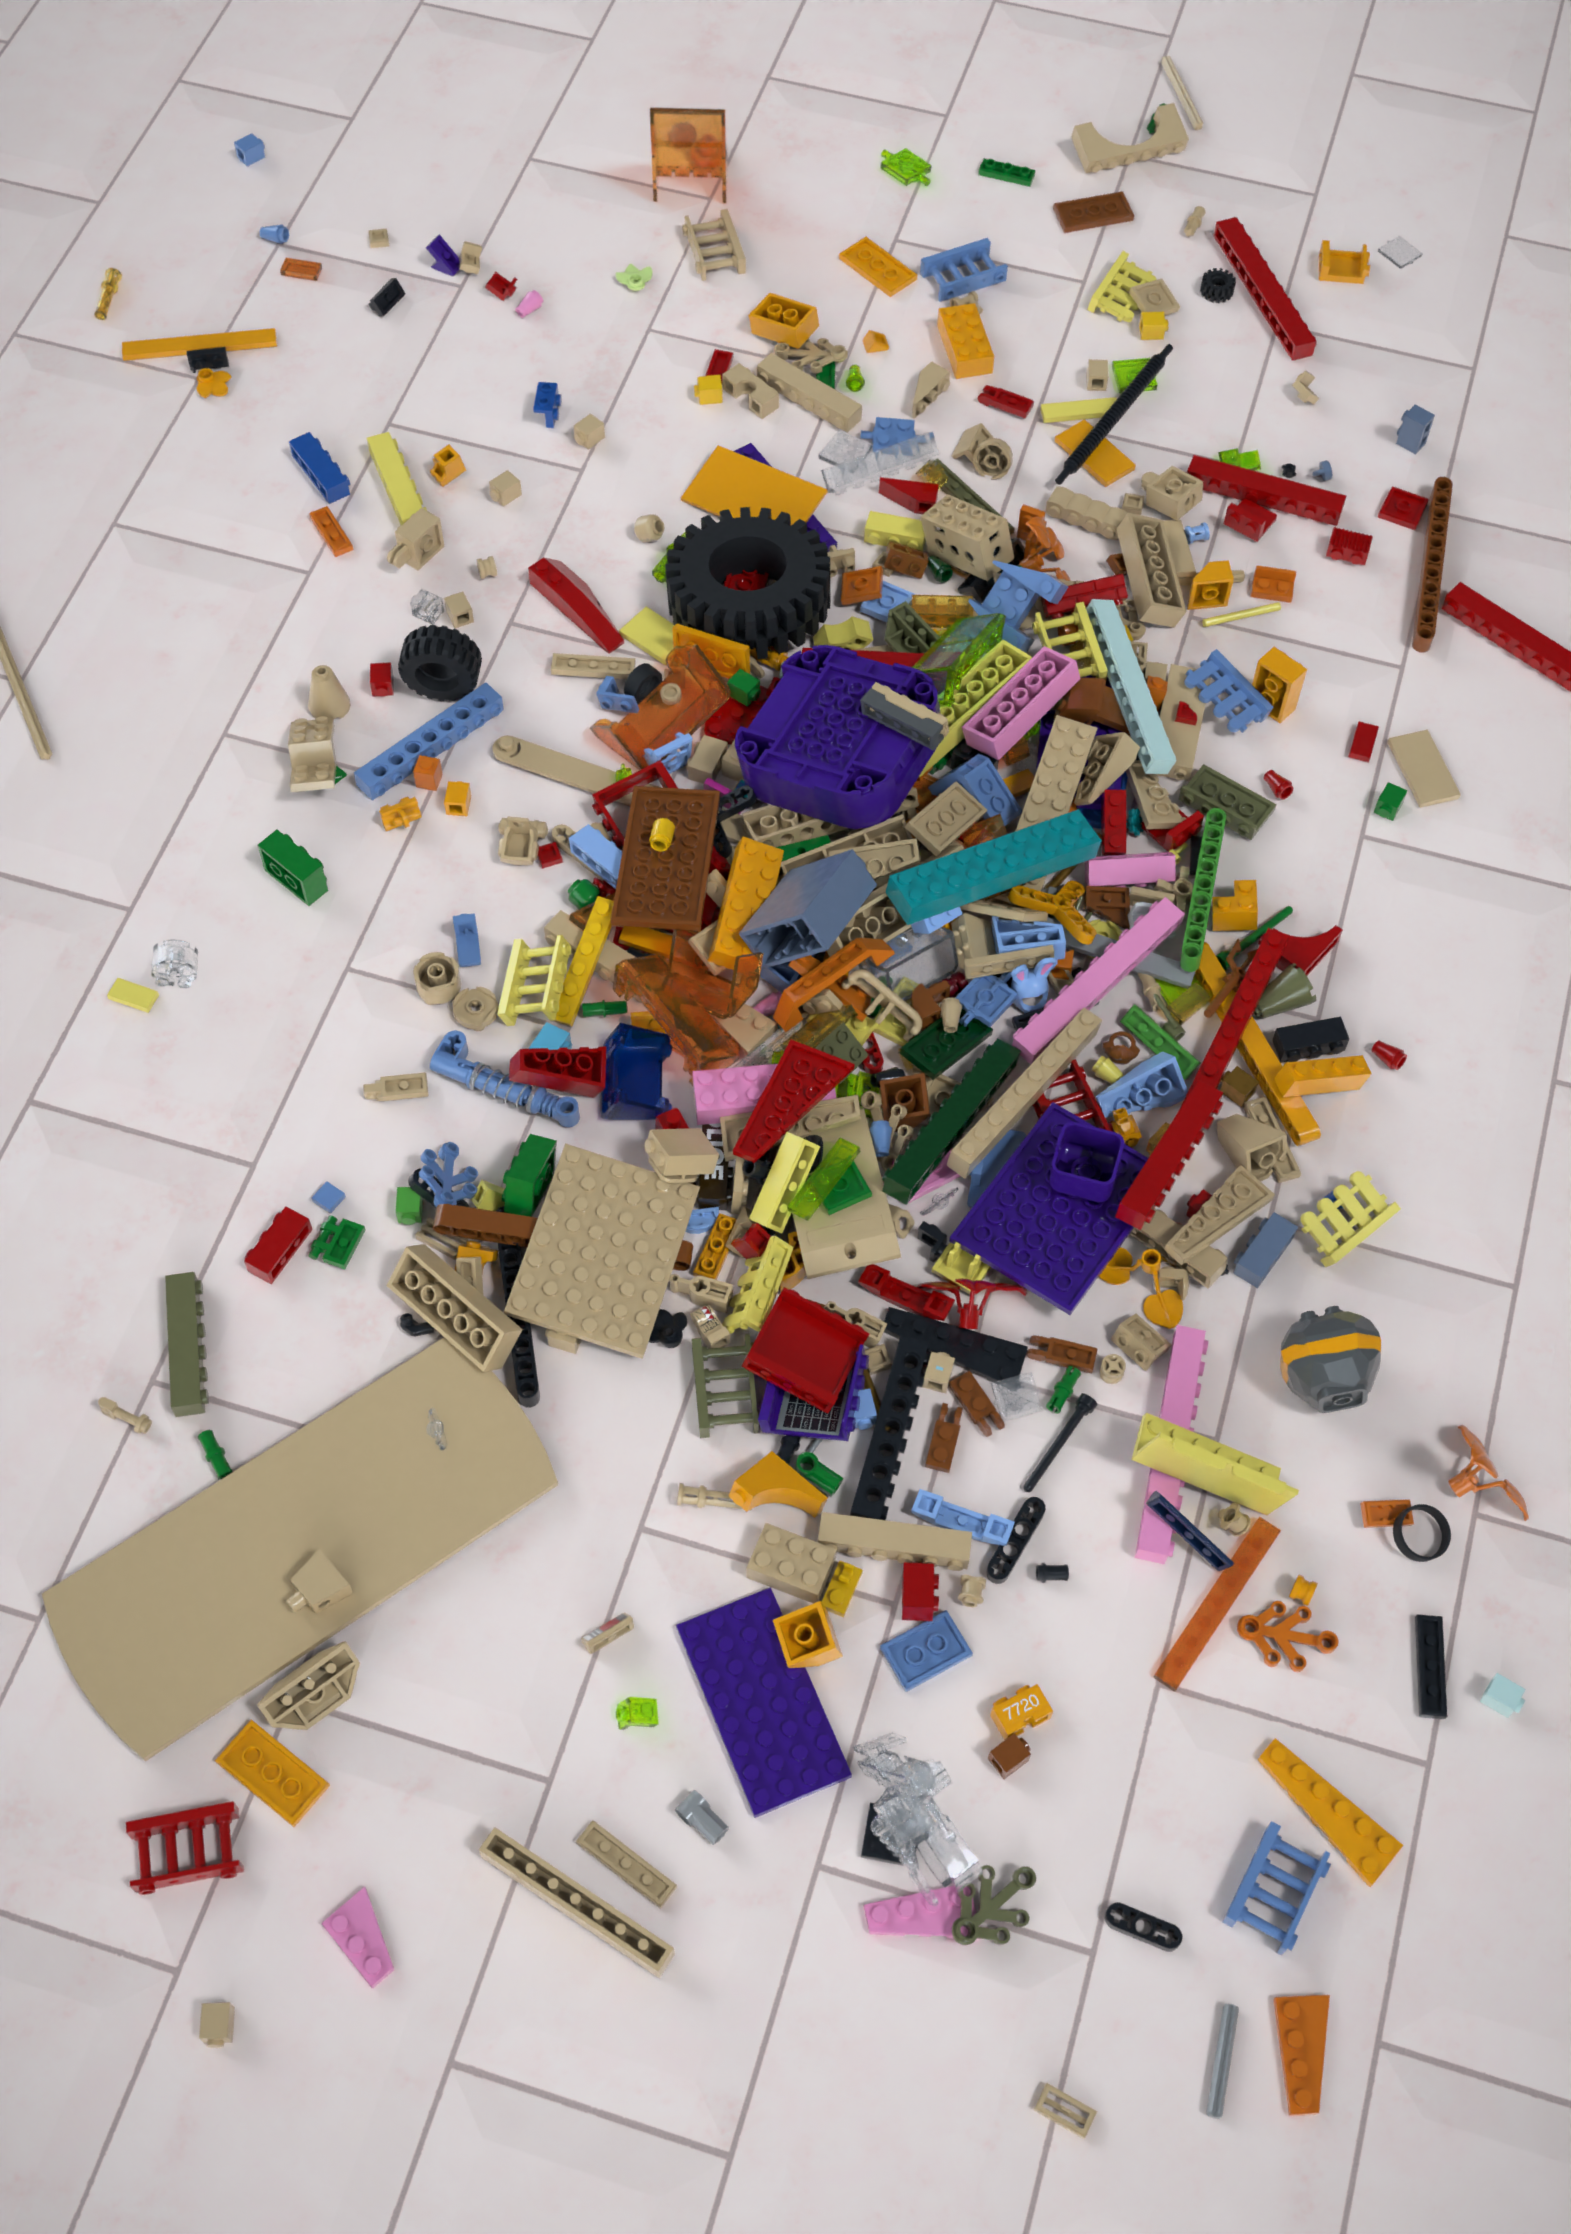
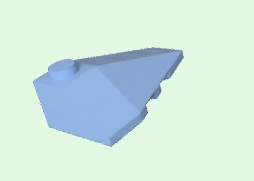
[1096,1052,1188,1118]

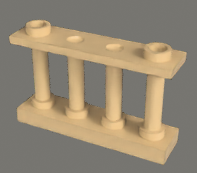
[682,209,746,281]

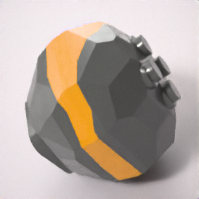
[1280,1306,1381,1413]

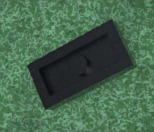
[368,278,406,317]
[187,347,229,373]

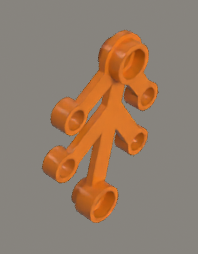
[1237,1601,1339,1672]

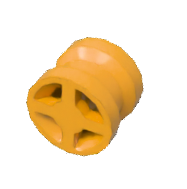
[1289,1575,1318,1606]

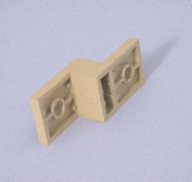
[288,716,337,792]

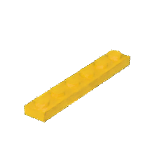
[554,896,614,1027]

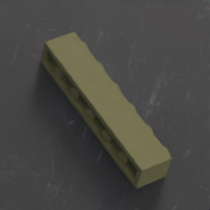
[165,1272,209,1417]

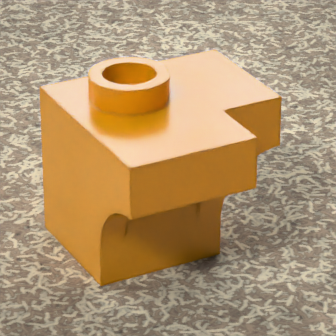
[430,444,466,487]
[455,1241,499,1275]

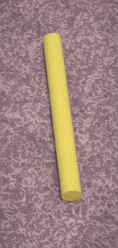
[1202,602,1281,627]

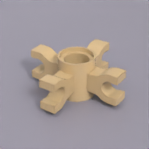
[1153,866,1193,912]

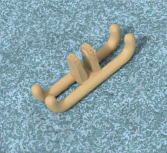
[841,969,922,1042]

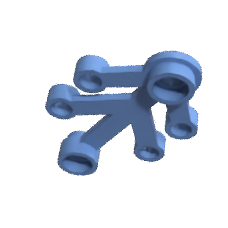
[419,1142,478,1207]

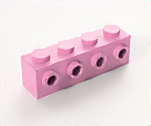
[1085,852,1176,887]

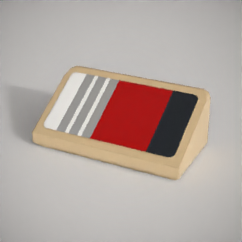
[581,1613,634,1654]

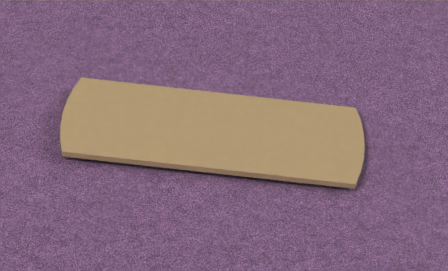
[42,1337,558,1762]

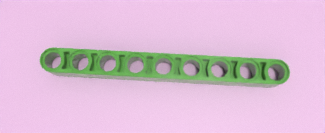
[1180,808,1226,972]

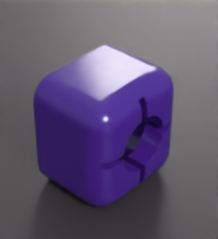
[1049,1122,1124,1203]

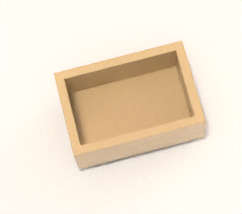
[747,1523,836,1603]

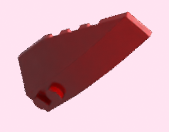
[528,557,624,654]

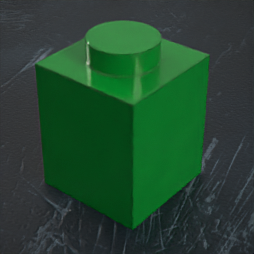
[727,669,761,707]
[1373,782,1408,821]

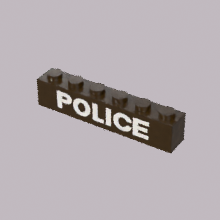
[698,1123,733,1210]

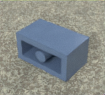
[1396,404,1435,454]

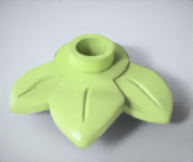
[616,264,653,291]

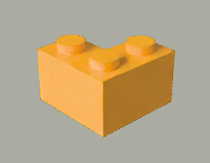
[1212,880,1258,931]

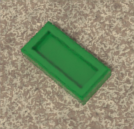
[816,360,835,389]

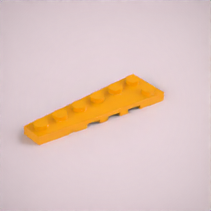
[1258,1738,1404,1887]

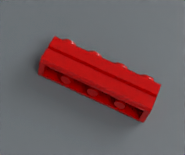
[1041,573,1128,620]

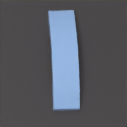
[911,1489,1015,1546]

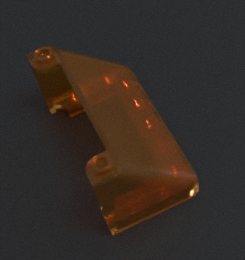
[590,645,731,770]
[613,955,740,1086]

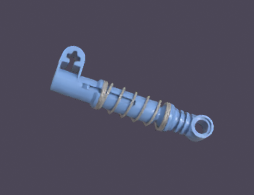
[430,1030,580,1128]

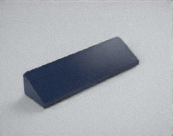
[1146,1491,1234,1571]

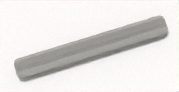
[1206,2004,1239,2119]

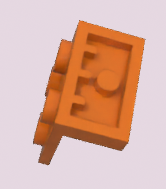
[1017,504,1047,559]

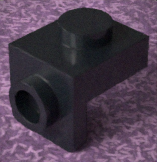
[917,1221,948,1263]

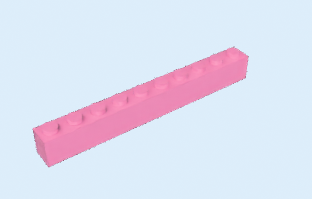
[1012,897,1185,1064]
[1135,1325,1208,1565]

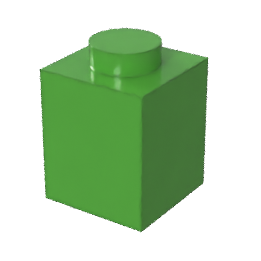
[395,1187,424,1225]

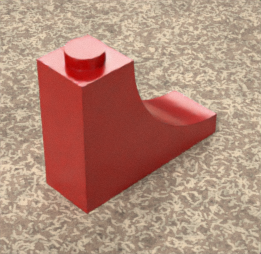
[1258,925,1343,976]

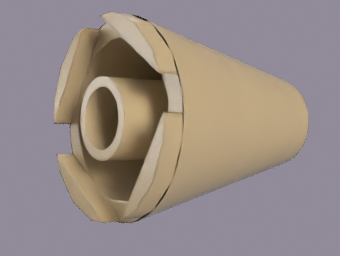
[308,665,350,719]

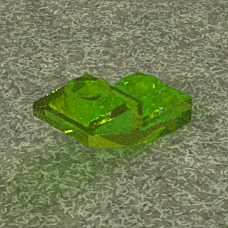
[1218,448,1261,471]

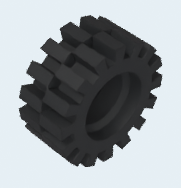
[1200,268,1236,303]

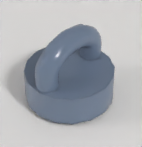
[1312,460,1333,481]

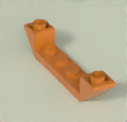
[773,938,895,1032]

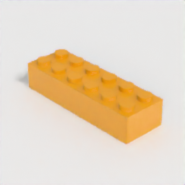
[707,836,784,975]

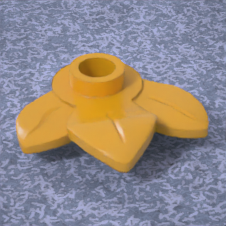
[196,368,232,398]

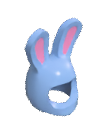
[1010,957,1058,1013]

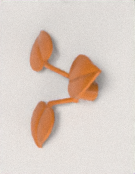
[1019,516,1071,581]
[1448,1424,1529,1521]

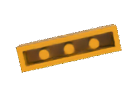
[1274,1055,1372,1097]

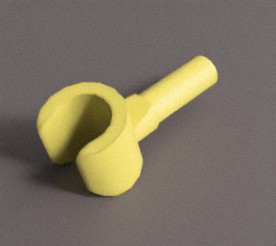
[1169,842,1188,866]

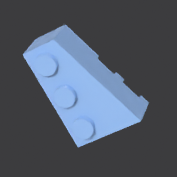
[991,916,1066,960]

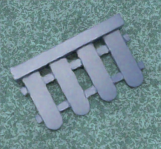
[1184,649,1274,733]

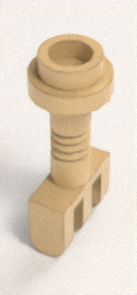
[98,1397,152,1434]

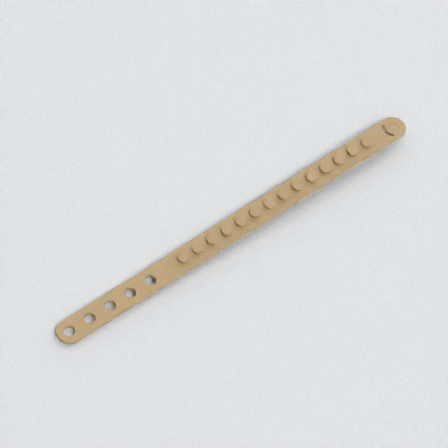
[492,736,967,914]

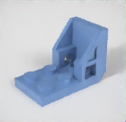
[928,754,1022,834]

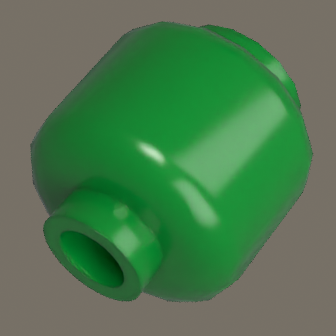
[567,879,600,911]

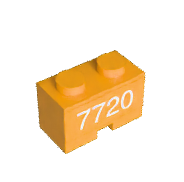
[990,1684,1053,1740]

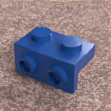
[533,382,562,428]

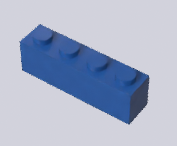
[289,432,351,504]

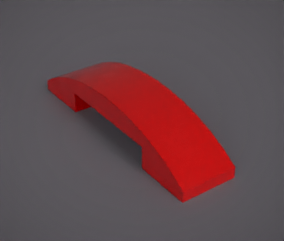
[858,1264,955,1321]

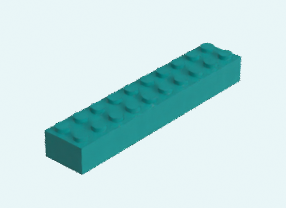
[885,809,1102,925]

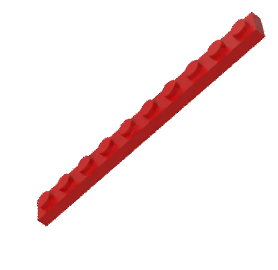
[1179,928,1289,1110]

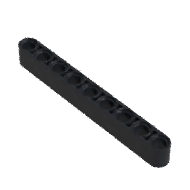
[496,1206,540,1408]

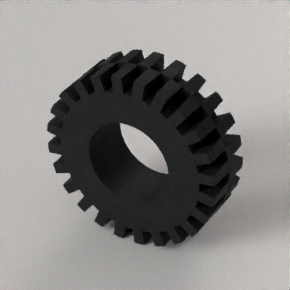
[665,507,831,659]

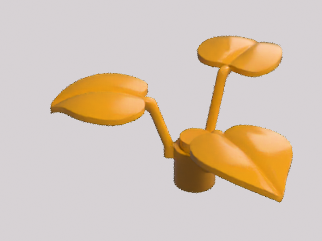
[1099,1247,1183,1329]

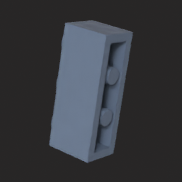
[1234,1212,1298,1288]

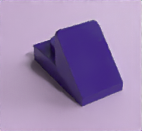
[426,234,460,277]

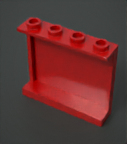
[741,1287,870,1414]

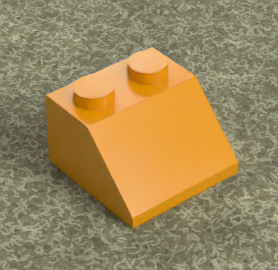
[1187,560,1234,610]
[773,1601,843,1668]

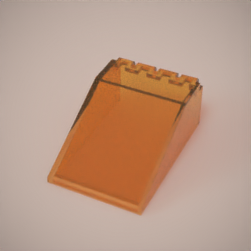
[650,108,728,203]

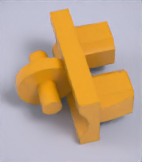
[379,797,422,831]
[1110,1107,1142,1148]

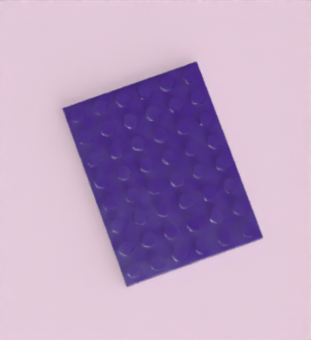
[949,1102,1148,1315]

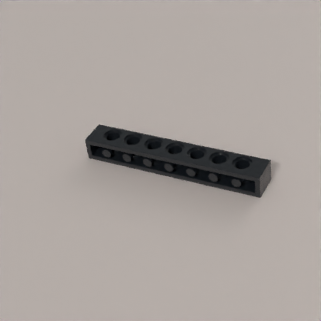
[850,1335,931,1520]

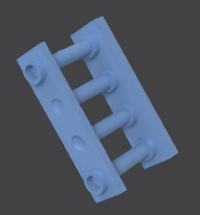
[920,238,1008,302]
[1222,1821,1331,1956]

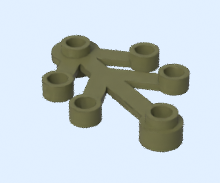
[951,1865,1036,1945]

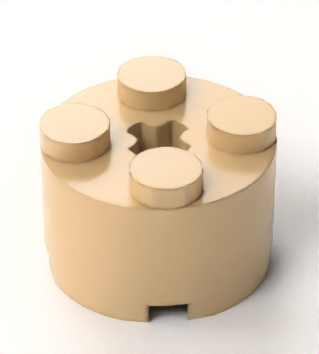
[413,952,461,1005]

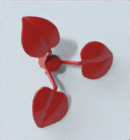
[917,1279,1027,1329]

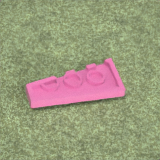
[864,1884,980,1939]

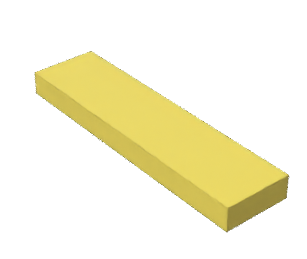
[1040,397,1117,423]

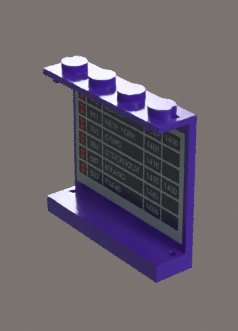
[758,1345,869,1441]

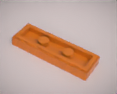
[309,506,353,557]

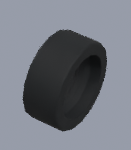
[624,663,663,705]

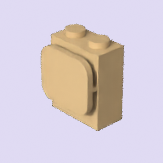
[645,1128,719,1183]

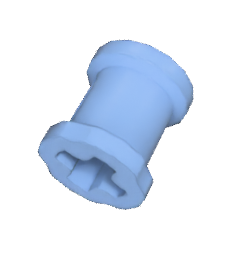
[1184,522,1210,544]

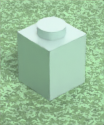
[1480,1673,1526,1718]

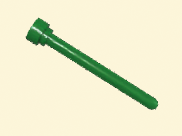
[1215,906,1293,970]

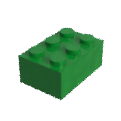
[257,829,328,906]
[502,1134,557,1217]

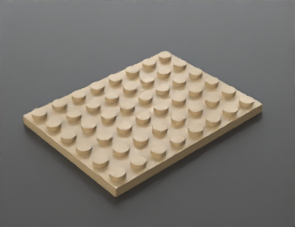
[504,1143,700,1359]

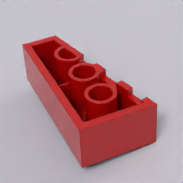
[509,1046,606,1098]

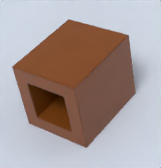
[988,1733,1031,1780]

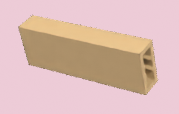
[1156,664,1211,781]

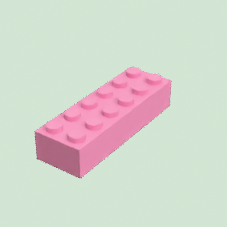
[962,646,1080,760]
[693,1064,836,1125]

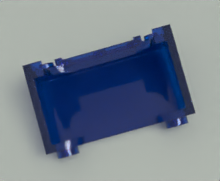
[600,1022,672,1121]

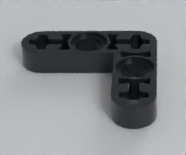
[713,785,756,858]

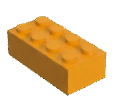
[937,303,994,379]

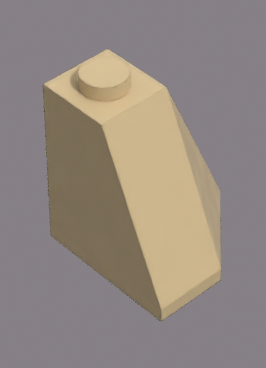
[1217,1114,1287,1182]

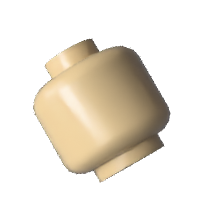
[634,514,664,542]

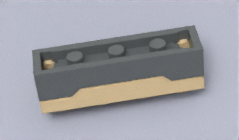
[861,682,949,751]

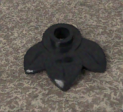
[649,1309,687,1348]

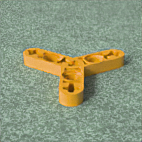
[1008,881,1097,945]

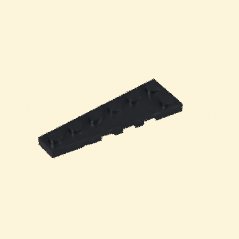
[884,1307,1028,1392]

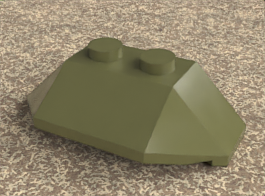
[884,601,955,655]

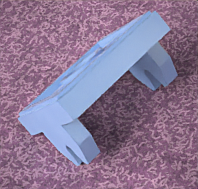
[644,732,693,781]

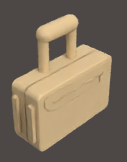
[951,913,996,969]

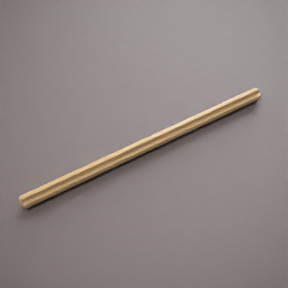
[0,626,52,760]

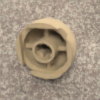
[973,438,1013,480]

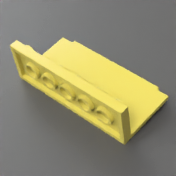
[1131,1413,1299,1515]

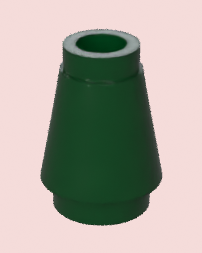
[927,555,953,583]

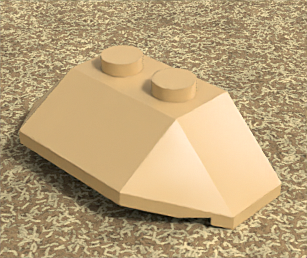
[257,1641,360,1730]

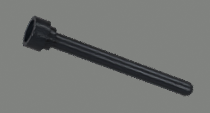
[1023,1393,1098,1492]

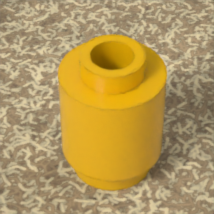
[649,818,675,852]

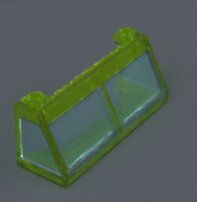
[912,613,1006,707]

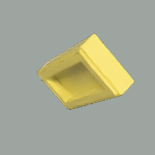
[107,978,159,1013]

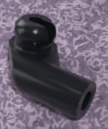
[400,1313,435,1337]

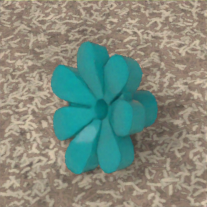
[1126,808,1144,836]

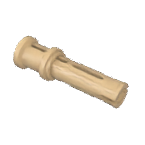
[677,1483,752,1510]

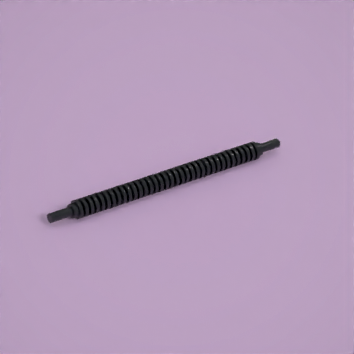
[1055,344,1173,485]

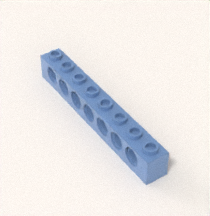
[354,682,504,801]

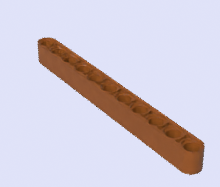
[1412,477,1453,653]
[432,1204,693,1271]

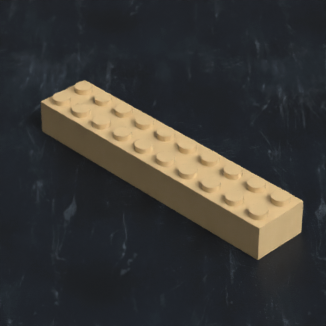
[991,715,1097,909]

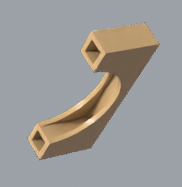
[1071,103,1189,173]

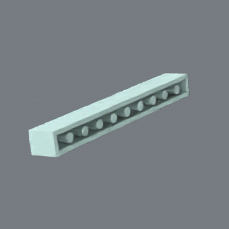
[1086,599,1177,774]

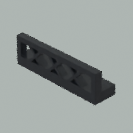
[957,537,1025,603]

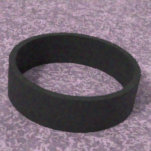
[1393,1504,1451,1562]

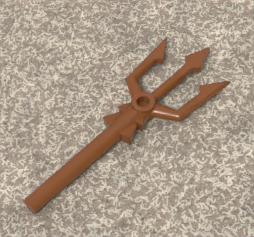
[1204,939,1258,1018]

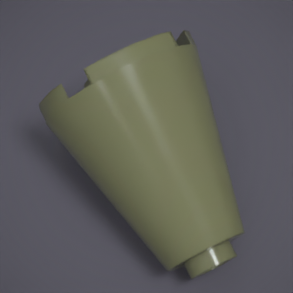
[1254,963,1316,1019]

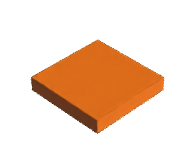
[841,566,883,605]

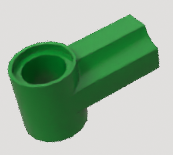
[795,1452,844,1497]

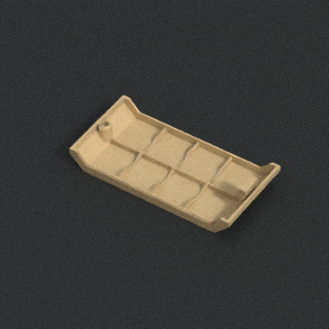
[777,1106,901,1279]

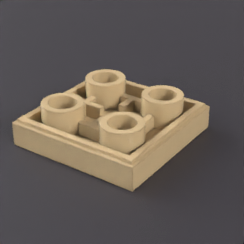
[731,1156,748,1214]

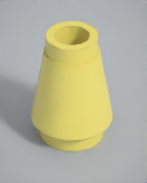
[1091,1056,1124,1084]

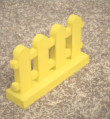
[1087,251,1157,322]
[1300,1171,1401,1267]
[722,1236,794,1334]

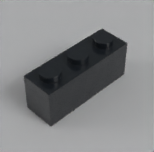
[1272,1016,1349,1063]

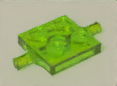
[880,148,932,186]

